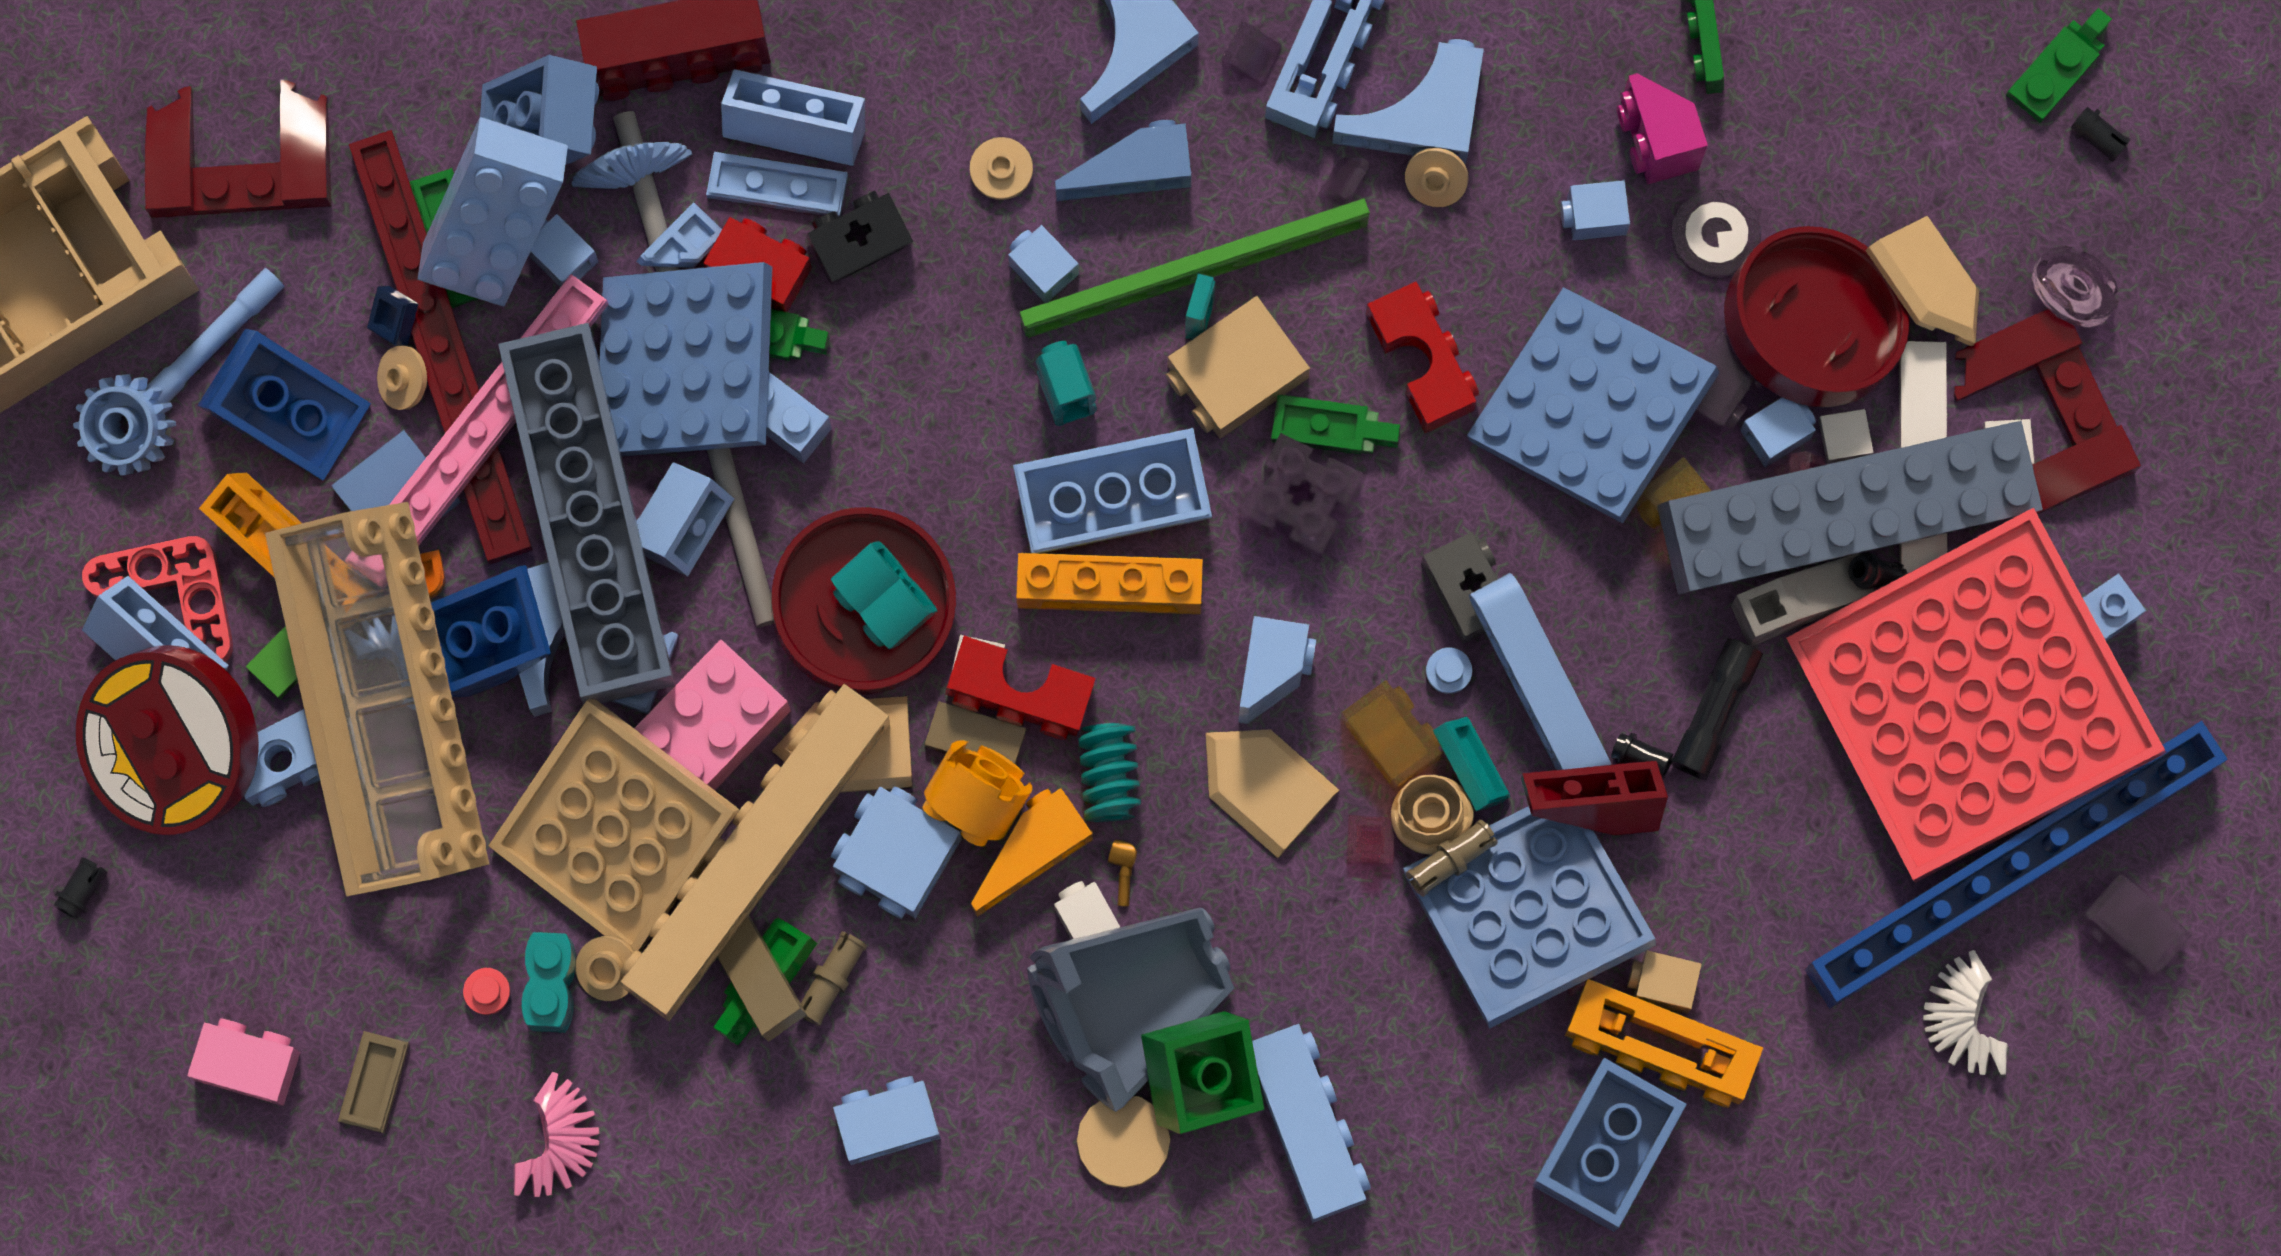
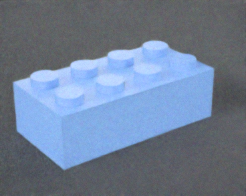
[417,117,568,307]

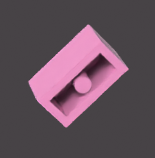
[187,1018,300,1106]

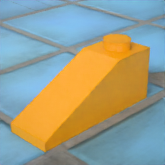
[971,788,1093,917]

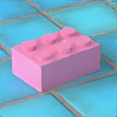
[634,639,791,790]

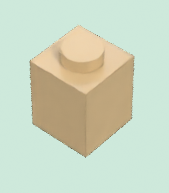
[1627,951,1701,1014]

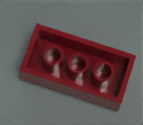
[576,0,771,101]

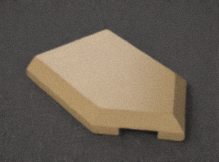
[1865,216,1979,346]
[772,696,913,793]
[1205,729,1339,858]

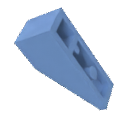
[1055,120,1191,201]

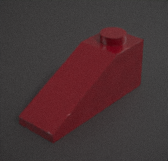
[1521,761,1668,835]

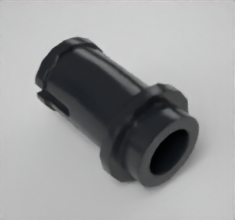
[2070,106,2131,162]
[1848,552,1907,589]
[1611,733,1674,779]
[53,857,108,920]

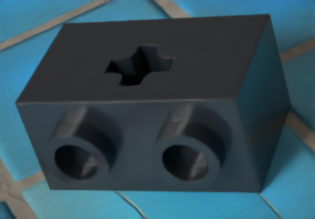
[806,191,913,285]

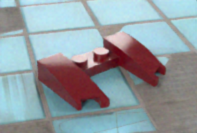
[145,80,332,218]
[1954,305,2141,515]

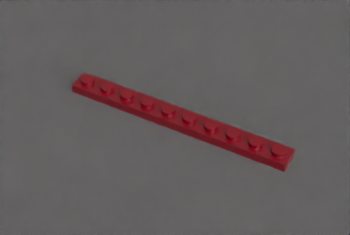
[349,130,533,565]

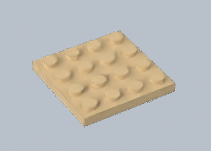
[489,699,739,952]

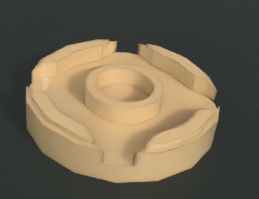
[1077,1096,1170,1188]

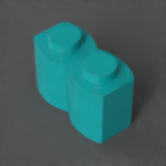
[1035,341,1097,426]
[831,541,938,649]
[522,932,577,1033]

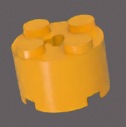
[922,740,1032,847]

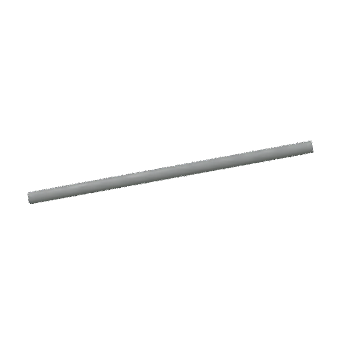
[613,111,773,628]

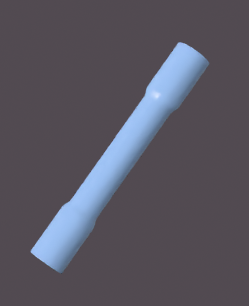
[146,268,285,404]

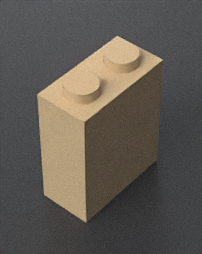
[1165,296,1310,439]

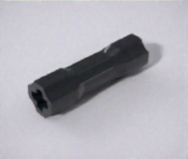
[1671,638,1763,780]

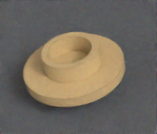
[970,137,1033,200]
[1405,148,1468,207]
[377,346,427,410]
[576,936,634,1001]

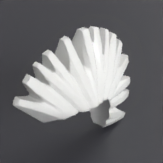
[1923,950,2008,1075]

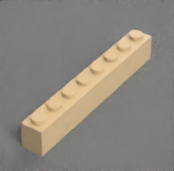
[620,684,890,1021]

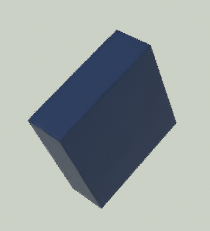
[367,286,419,346]

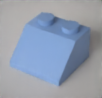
[1238,616,1316,724]

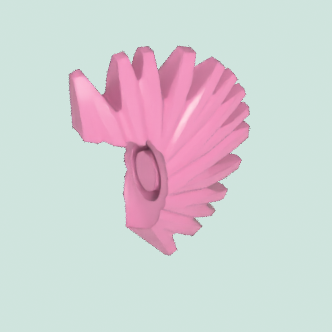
[514,1072,599,1197]

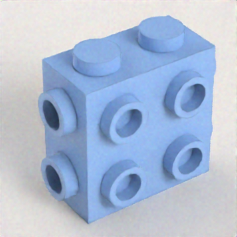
[831,786,962,919]

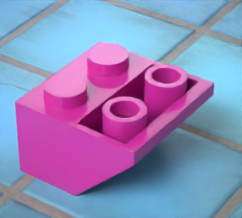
[1616,73,1708,184]

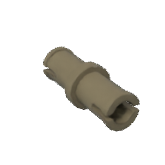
[1406,820,1498,897]
[800,931,867,1027]

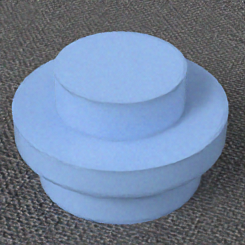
[1426,648,1472,694]

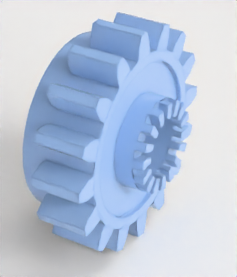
[73,374,176,475]

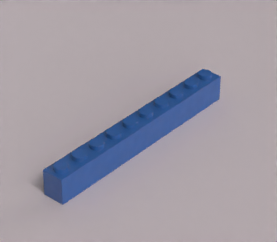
[1805,721,2228,1009]

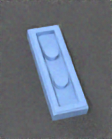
[706,152,848,218]

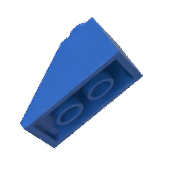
[197,329,371,481]
[431,565,551,697]

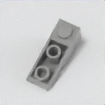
[1731,554,1875,646]

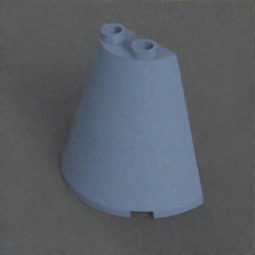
[1027,908,1234,1112]

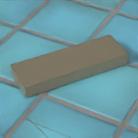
[718,915,807,1042]

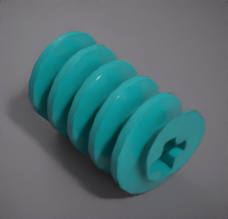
[1078,723,1141,822]

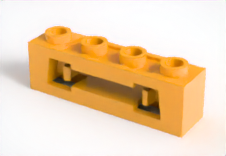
[199,472,379,629]
[1016,553,1203,614]
[1565,979,1763,1108]

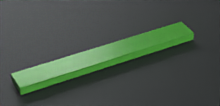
[1020,198,1370,338]

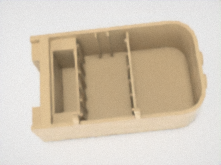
[0,116,199,413]

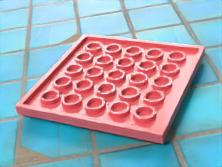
[1786,508,2166,883]

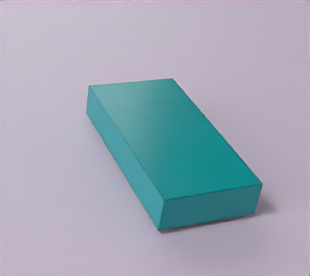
[1185,273,1215,340]
[1433,717,1510,811]

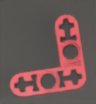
[82,536,233,662]

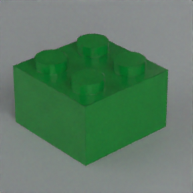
[1141,1011,1264,1134]

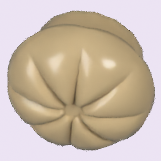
[1391,775,1474,855]

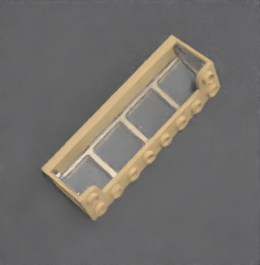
[265,502,489,897]

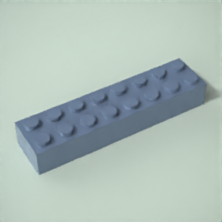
[498,323,676,704]
[1657,420,2043,595]

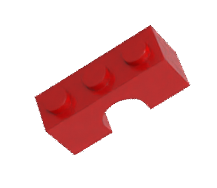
[1366,281,1479,433]
[945,635,1096,740]

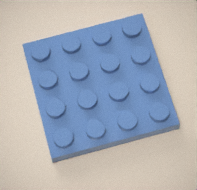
[599,262,772,457]
[1467,287,1719,523]
[1403,806,1656,1029]

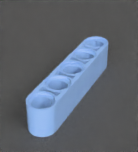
[1469,573,1611,770]

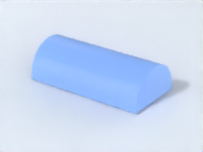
[1013,428,1212,554]

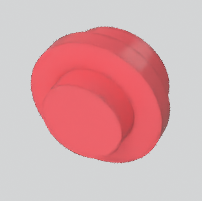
[463,968,510,1015]

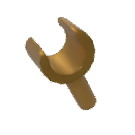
[1108,840,1137,906]

